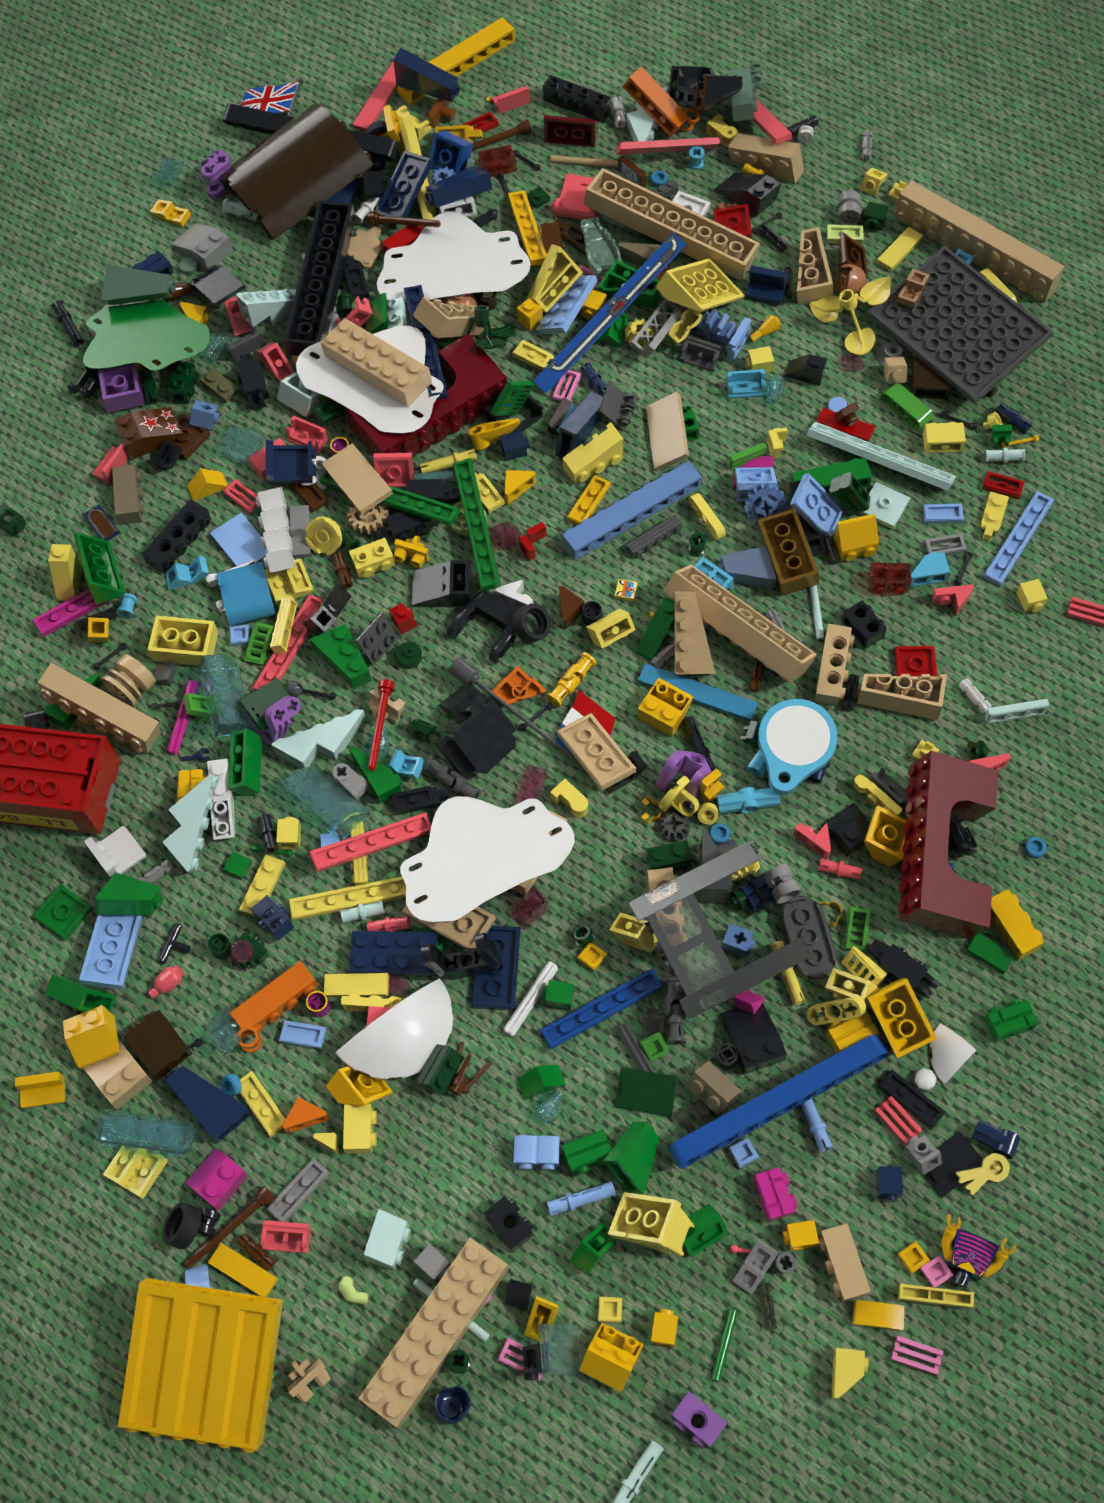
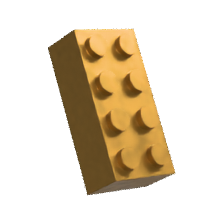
[758,509,819,595]

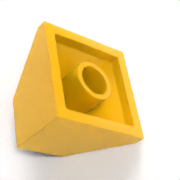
[326,1066,393,1106]

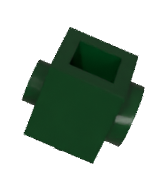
[861,202,889,232]
[231,933,267,969]

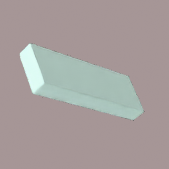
[984,699,1049,724]

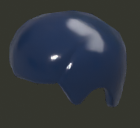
[433,1385,471,1425]

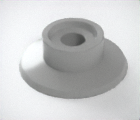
[876,342,908,366]

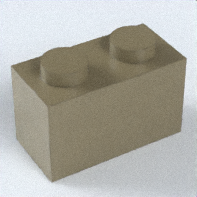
[685,1060,741,1116]

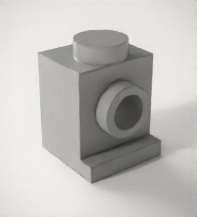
[906,1135,942,1175]

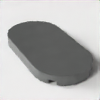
[781,895,837,979]

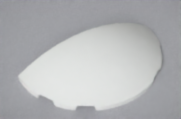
[335,978,453,1080]

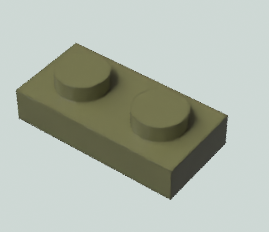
[200,368,239,403]

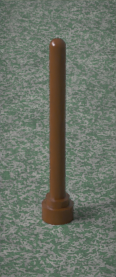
[472,119,532,151]
[367,211,441,228]
[184,1185,276,1269]

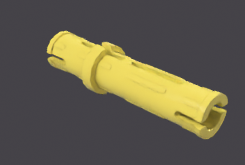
[420,448,477,475]
[770,941,806,1006]

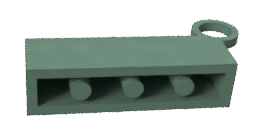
[730,62,764,122]

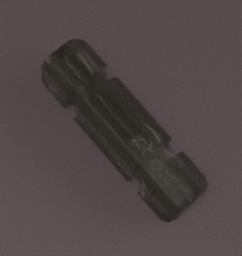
[757,1283,777,1331]

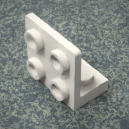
[84,826,147,878]

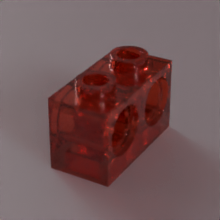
[478,145,517,177]
[868,562,911,595]

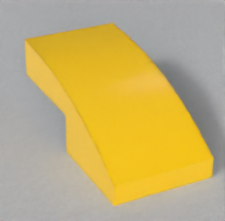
[150,199,191,227]
[700,768,724,803]
[853,1300,904,1331]

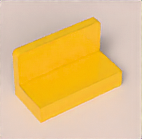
[15,1071,65,1108]

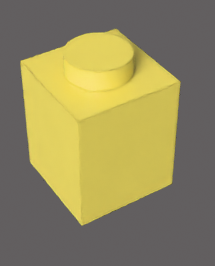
[745,346,774,373]
[1017,579,1048,613]
[276,817,301,850]

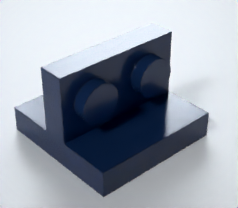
[745,266,790,306]

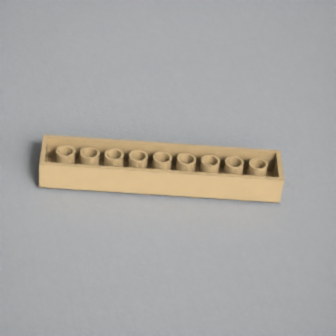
[583,168,760,281]
[895,180,1065,303]

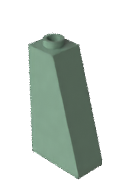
[101,265,176,305]

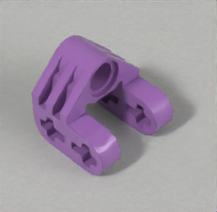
[201,149,231,199]
[246,696,301,745]
[655,750,711,808]

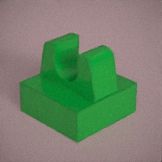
[991,424,1012,447]

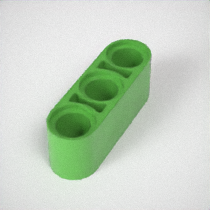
[881,383,933,430]

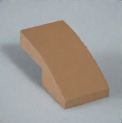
[897,269,930,308]

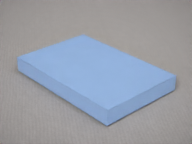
[790,473,843,538]
[210,513,268,566]

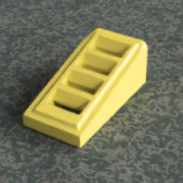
[841,946,888,987]

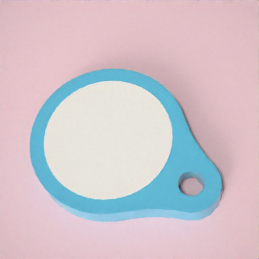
[758,699,838,795]

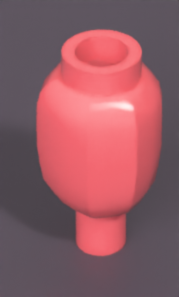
[148,965,185,998]

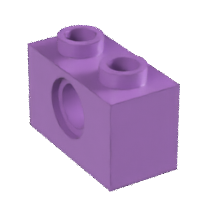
[671,1391,727,1448]

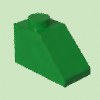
[569,1223,619,1276]

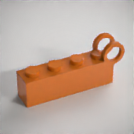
[622,67,700,137]
[230,961,318,1053]

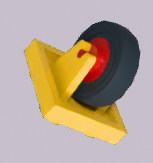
[366,105,406,155]

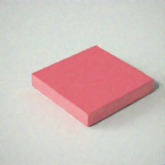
[373,453,414,487]

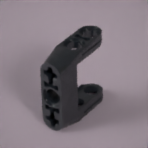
[447,591,527,664]
[421,932,502,980]

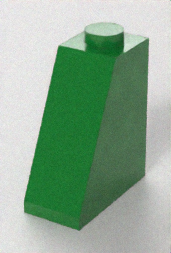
[95,872,163,915]
[45,974,117,1012]
[604,1122,659,1194]

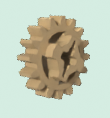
[347,503,389,535]

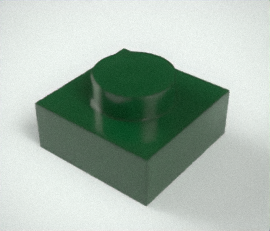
[526,186,550,209]

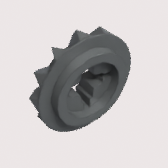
[657,809,690,842]

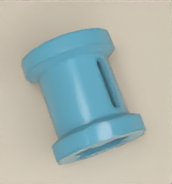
[689,146,705,169]
[116,593,138,618]

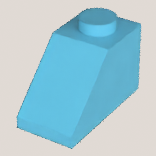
[908,552,950,587]

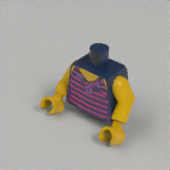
[941,1214,1016,1289]

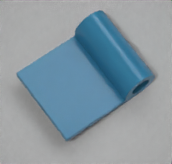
[217,562,276,626]

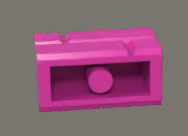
[753,1167,798,1223]

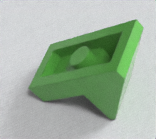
[183,693,225,724]

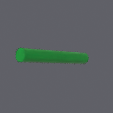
[711,1309,738,1382]

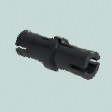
[258,814,278,854]

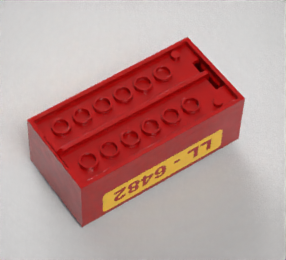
[0,724,121,835]

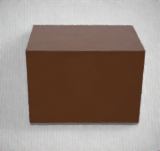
[838,232,868,278]

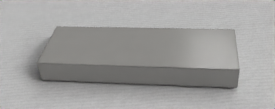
[290,505,311,558]
[267,1158,330,1222]

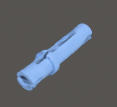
[801,1099,833,1152]
[547,1181,616,1216]

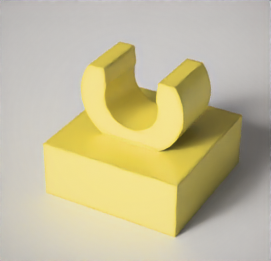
[887,181,907,203]
[911,739,940,761]

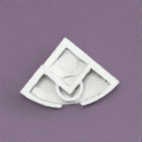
[929,1023,976,1084]

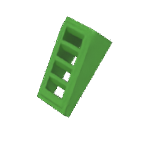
[244,622,274,666]
[844,907,871,952]

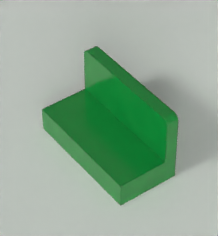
[595,312,629,347]
[683,1204,729,1258]

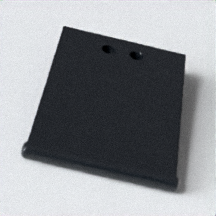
[916,1131,983,1198]

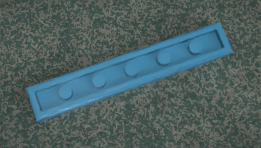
[638,663,758,722]

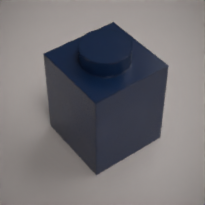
[500,431,530,461]
[876,1166,903,1202]

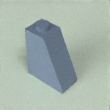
[718,546,777,589]

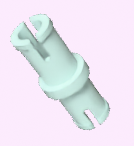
[985,448,1025,463]
[341,901,385,923]

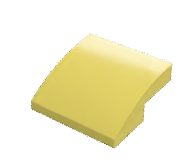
[264,558,314,605]
[103,1136,168,1199]

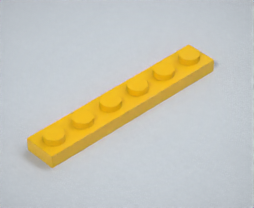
[508,191,547,266]

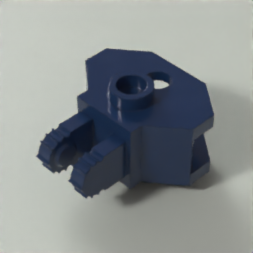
[250,895,294,941]

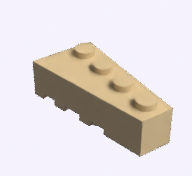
[797,227,833,304]
[413,297,490,338]
[674,591,715,674]

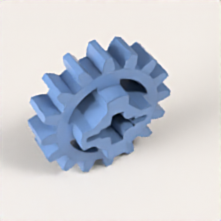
[745,484,787,523]

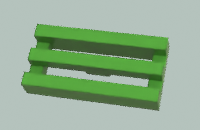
[729,443,767,471]

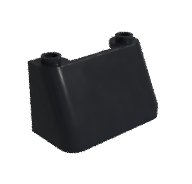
[669,65,743,111]

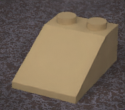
[84,1039,152,1110]

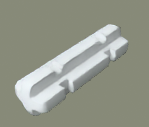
[959,678,991,714]

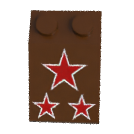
[114,407,184,459]

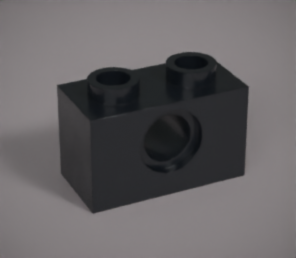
[483,1196,534,1253]

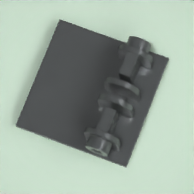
[599,381,638,431]
[356,612,398,666]

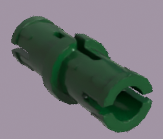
[140,368,158,405]

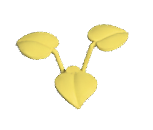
[810,276,891,356]

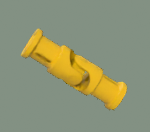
[546,652,596,707]

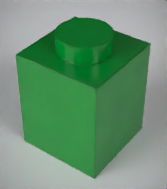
[542,980,575,1010]

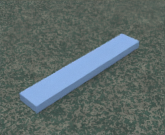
[983,491,1054,587]

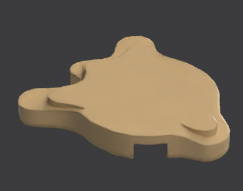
[347,226,382,269]

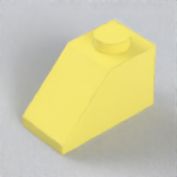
[832,1348,869,1400]

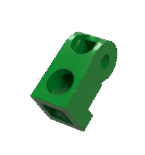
[682,406,699,441]

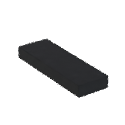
[878,1069,946,1130]

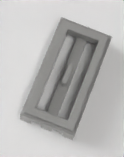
[924,533,967,556]

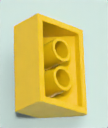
[867,978,937,1058]

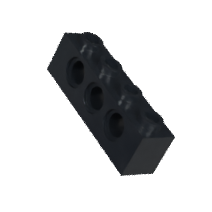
[543,75,611,123]
[142,499,211,574]

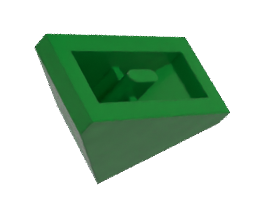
[517,1065,566,1100]

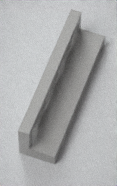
[630,298,687,359]

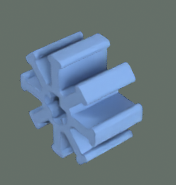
[696,309,737,347]

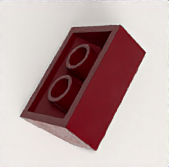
[543,115,598,147]

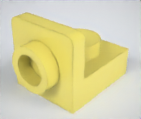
[860,168,888,196]
[767,428,788,459]

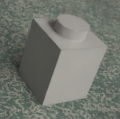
[414,1244,451,1283]

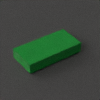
[966,933,1015,974]

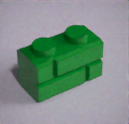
[984,999,1039,1043]
[561,1129,612,1176]

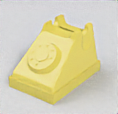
[608,1192,694,1256]

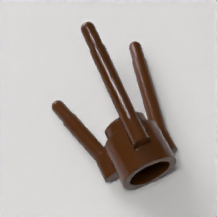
[447,1042,491,1096]

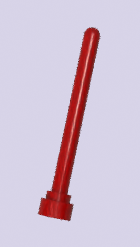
[368,679,395,771]

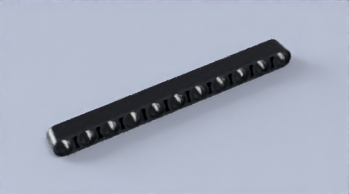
[222,103,399,162]

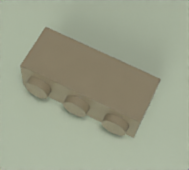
[112,464,145,525]

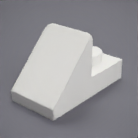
[495,580,534,614]

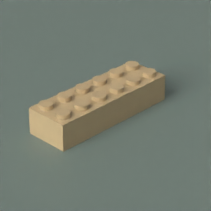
[320,318,432,407]
[38,663,160,754]

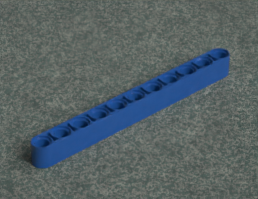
[668,1034,888,1169]

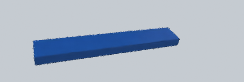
[540,968,663,1050]

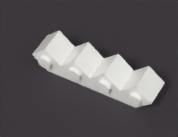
[256,486,295,573]

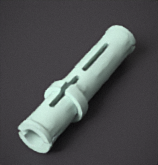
[611,1440,664,1503]

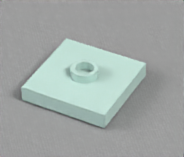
[858,482,910,529]

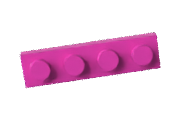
[33,589,113,637]

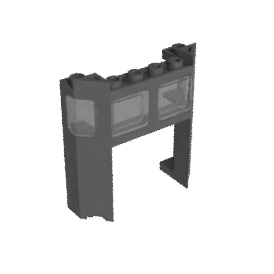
[629,840,812,1020]

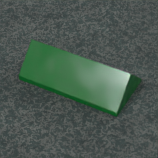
[74,532,125,605]

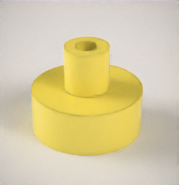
[983,412,1003,430]
[698,803,718,825]

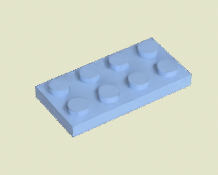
[536,275,598,335]
[79,915,143,990]

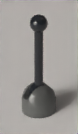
[287,680,336,700]

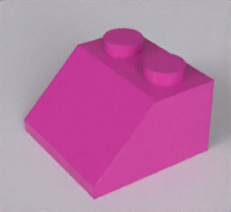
[185,1148,249,1211]

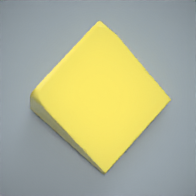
[313,1133,339,1154]

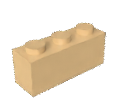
[818,1223,871,1303]

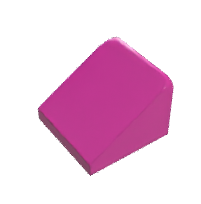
[734,990,765,1014]

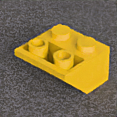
[637,678,693,737]
[579,1323,644,1393]

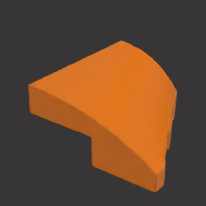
[492,665,546,705]

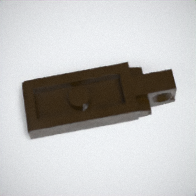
[555,218,586,256]

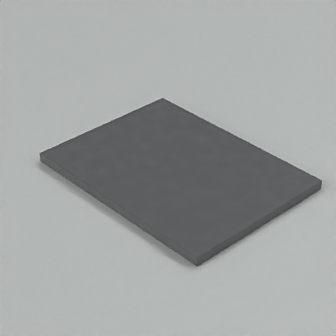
[866,246,1054,404]

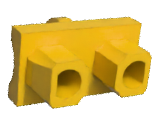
[394,536,430,569]

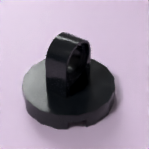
[948,815,978,856]

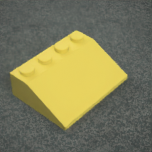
[656,258,745,312]

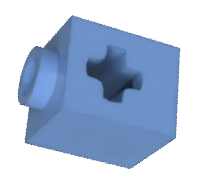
[189,400,220,430]
[722,924,756,958]

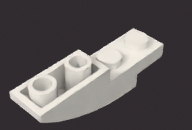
[207,758,235,840]

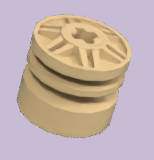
[101,654,156,707]

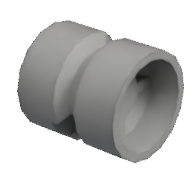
[838,190,861,225]
[763,864,802,904]

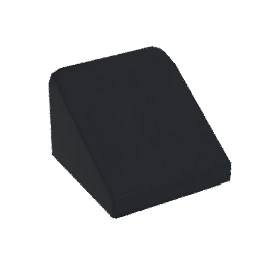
[504,1279,533,1310]

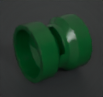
[208,933,232,960]

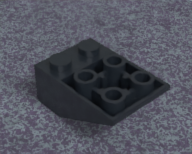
[412,560,471,606]

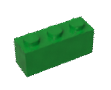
[228,728,262,796]

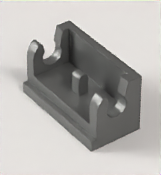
[223,326,265,361]
[680,335,722,372]
[870,766,908,808]

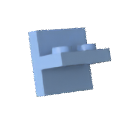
[735,467,777,502]

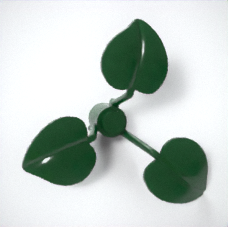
[434,306,515,349]

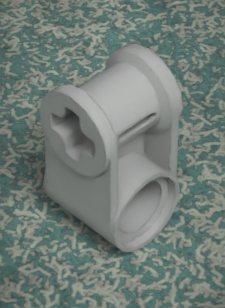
[332,763,371,802]

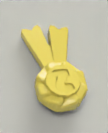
[956,1153,1010,1195]

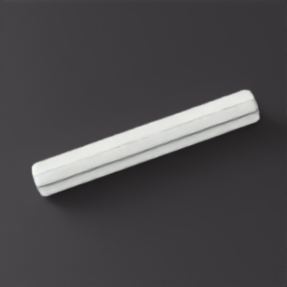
[504,961,558,1037]

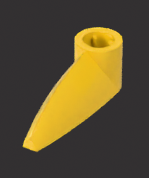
[468,418,520,450]

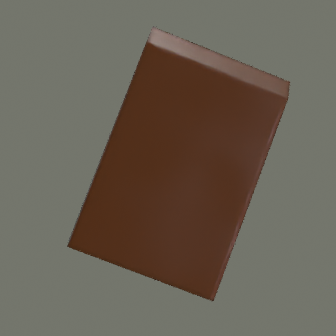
[559,586,584,629]

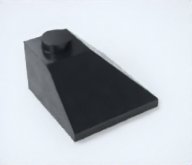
[439,685,488,724]
[821,803,871,857]

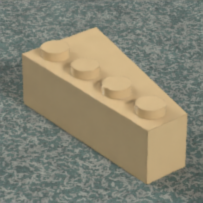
[728,133,804,184]
[857,674,947,720]

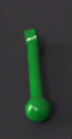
[250,845,293,857]

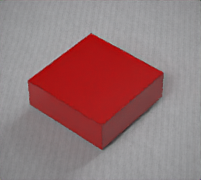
[526,522,547,544]
[519,535,536,561]

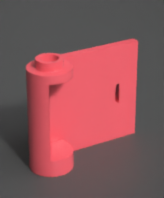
[551,173,599,220]

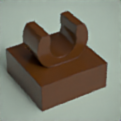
[835,402,860,426]

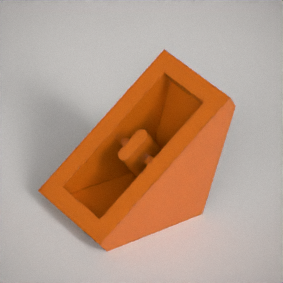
[282,1097,329,1134]

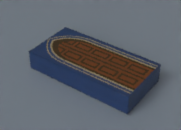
[83,505,120,541]

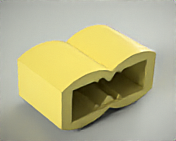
[666,308,702,344]

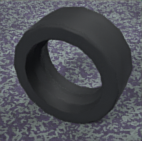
[512,604,551,643]
[162,1202,201,1250]

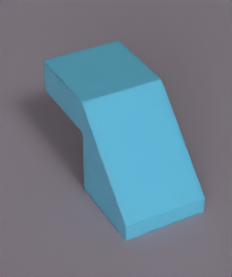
[165,556,209,590]

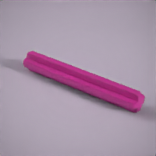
[167,680,199,755]

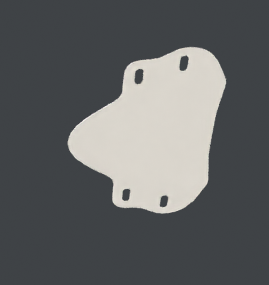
[377,212,530,301]
[296,326,444,433]
[400,797,575,922]

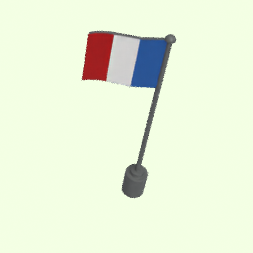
[448,656,615,770]

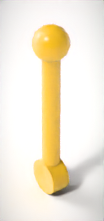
[1001,435,1039,448]

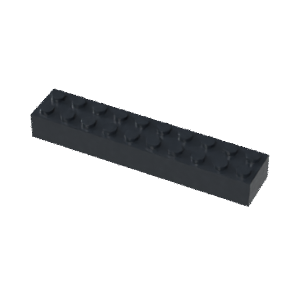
[284,200,356,358]

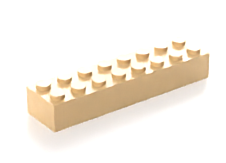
[664,564,817,683]
[358,1238,509,1429]

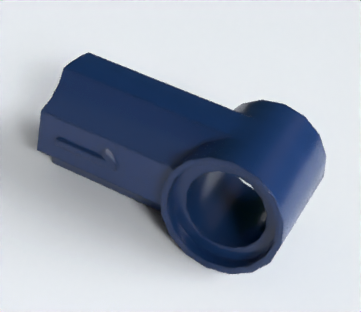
[971,1120,1021,1159]

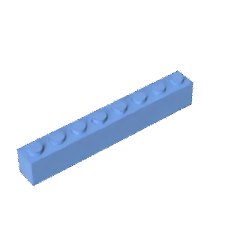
[562,461,702,560]

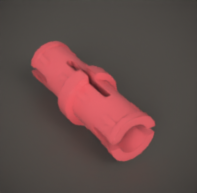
[818,858,863,881]
[367,916,412,932]

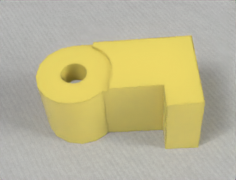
[706,113,737,147]
[550,779,588,818]

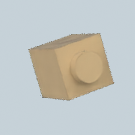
[884,357,907,384]

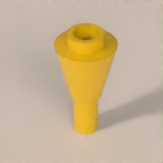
[749,315,781,342]

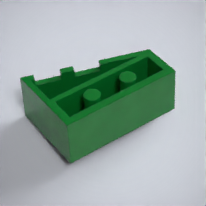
[310,624,372,689]

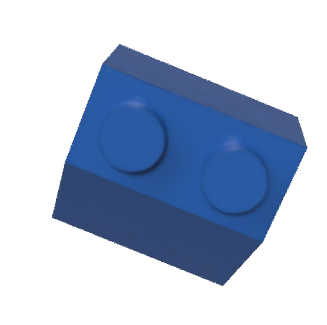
[429,130,474,174]

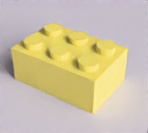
[148,615,218,667]

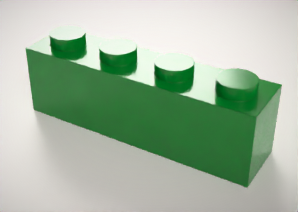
[791,458,872,494]

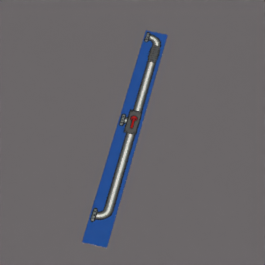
[533,232,687,393]

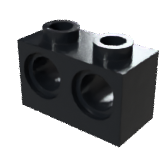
[841,600,887,649]

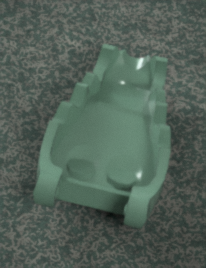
[580,217,622,276]

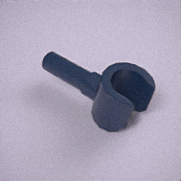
[182,748,209,763]

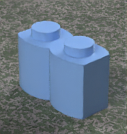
[513,1135,560,1171]

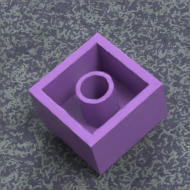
[98,363,145,413]

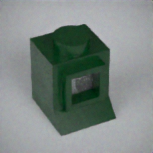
[0,502,27,537]

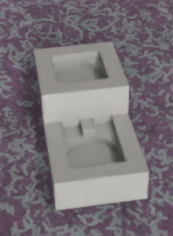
[732,1239,778,1295]

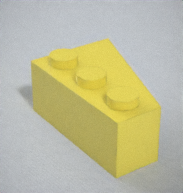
[527,244,583,313]

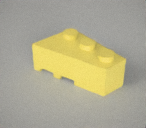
[563,422,623,484]

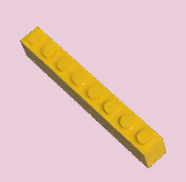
[397,17,515,105]

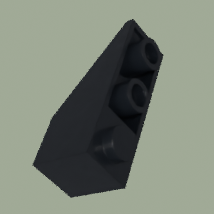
[302,583,351,637]

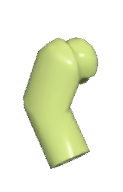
[339,1276,369,1305]

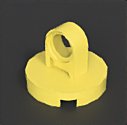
[305,517,342,555]
[658,776,699,816]

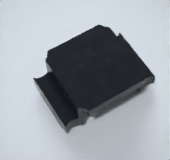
[436,697,517,778]

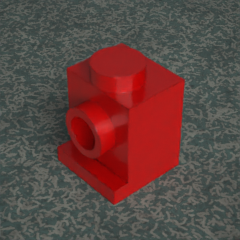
[389,602,418,635]

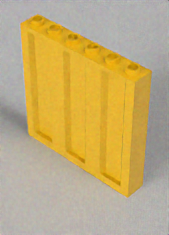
[118,1278,283,1452]

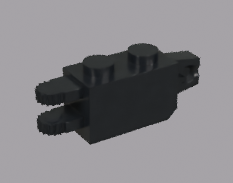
[236,353,269,410]
[396,479,460,504]
[375,511,440,542]
[868,939,940,999]

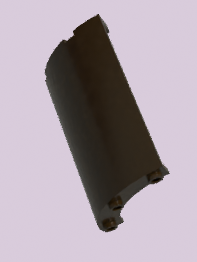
[218,103,373,240]

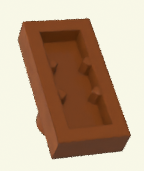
[428,98,456,128]

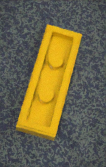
[567,475,611,525]
[208,1243,278,1297]

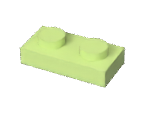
[827,225,863,244]

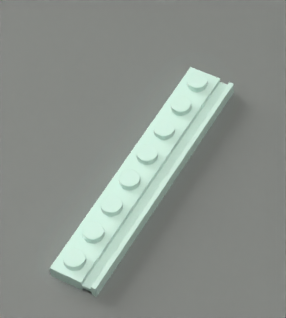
[807,422,956,491]

